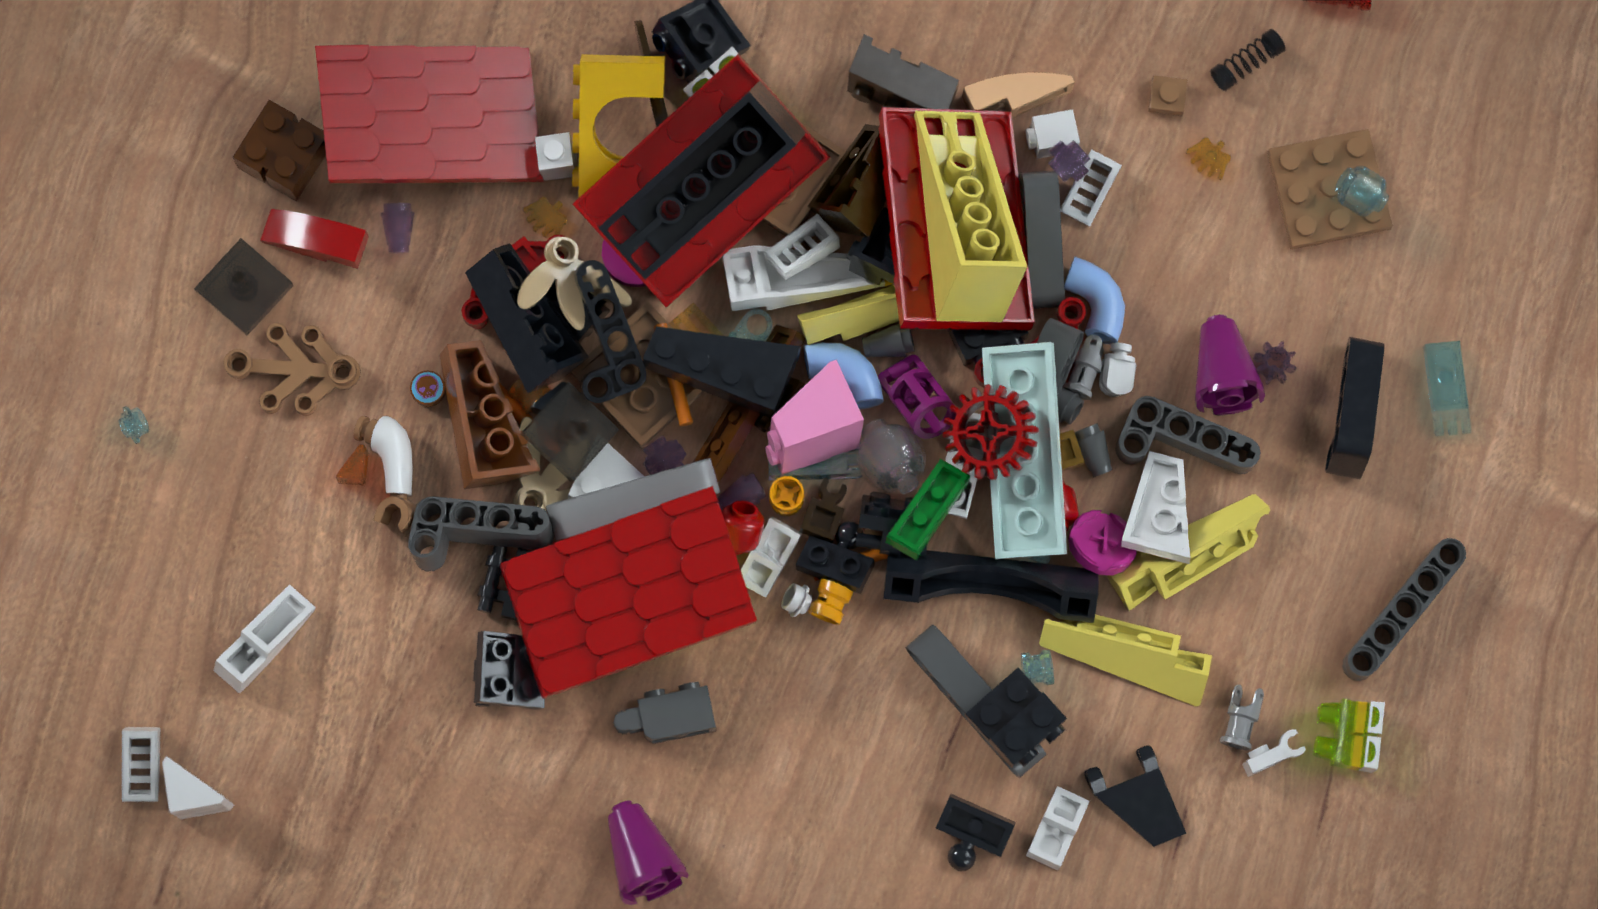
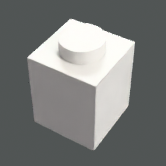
[1026,110,1080,159]
[535,132,578,181]

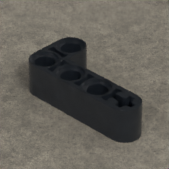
[574,260,647,403]
[1325,337,1385,479]

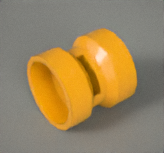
[769,476,804,516]
[808,579,853,625]

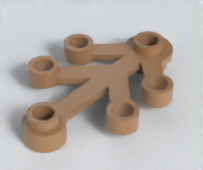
[223,323,361,416]

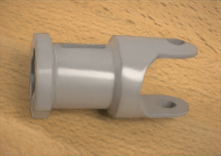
[1063,334,1104,400]
[1220,684,1264,750]

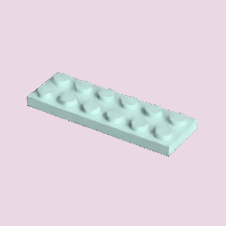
[982,342,1067,559]

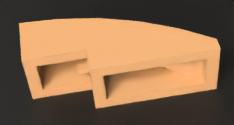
[962,72,1074,118]

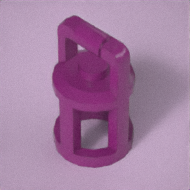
[878,354,957,439]

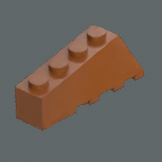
[439,340,540,489]

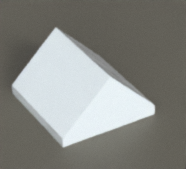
[162,756,234,819]

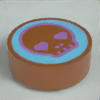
[410,370,446,407]

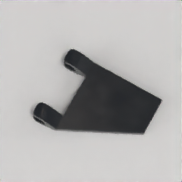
[1084,745,1186,847]

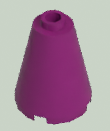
[1195,314,1265,415]
[608,801,689,905]

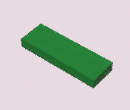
[886,459,971,560]

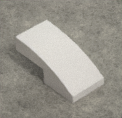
[741,517,802,598]
[1026,786,1089,870]

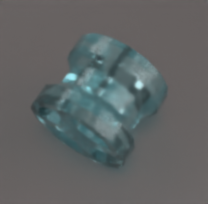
[1021,650,1054,685]

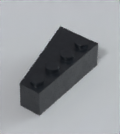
[465,243,589,393]
[643,326,800,418]

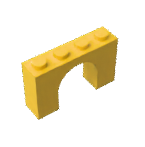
[572,54,665,198]

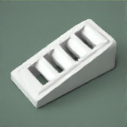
[1060,149,1122,226]
[763,214,840,280]
[122,727,160,802]

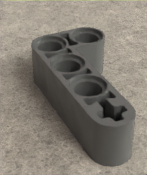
[1018,171,1065,309]
[1115,396,1261,474]
[408,497,555,572]

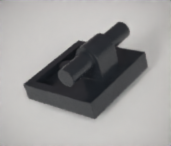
[856,492,927,556]
[473,631,545,709]

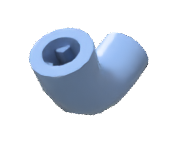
[1064,257,1125,345]
[804,342,884,409]

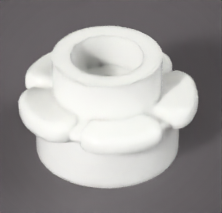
[781,583,812,617]

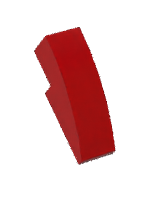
[260,209,369,269]

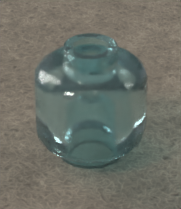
[1335,165,1389,217]

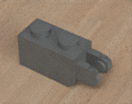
[613,682,716,744]

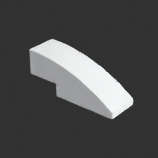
[214,585,316,694]

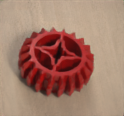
[943,384,1039,480]

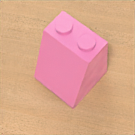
[765,360,864,476]

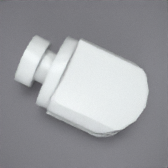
[1099,343,1136,397]

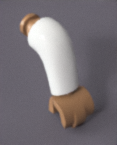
[354,416,417,538]

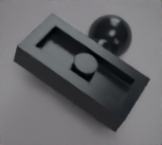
[795,521,875,594]
[936,794,1016,871]

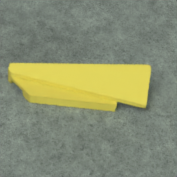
[797,285,899,345]
[1106,494,1270,611]
[1039,614,1212,707]

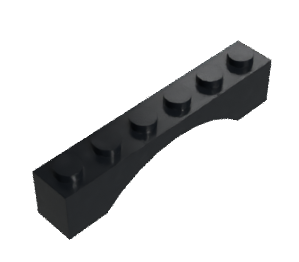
[883,550,1099,623]

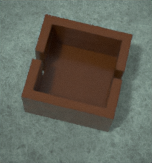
[233,100,326,202]

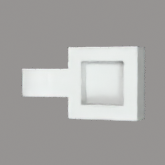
[1242,729,1306,777]

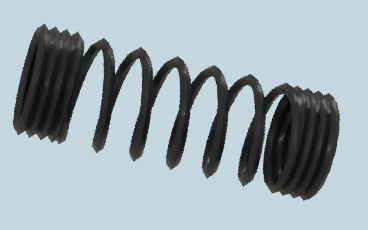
[1210,29,1286,91]

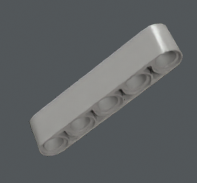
[546,458,720,540]

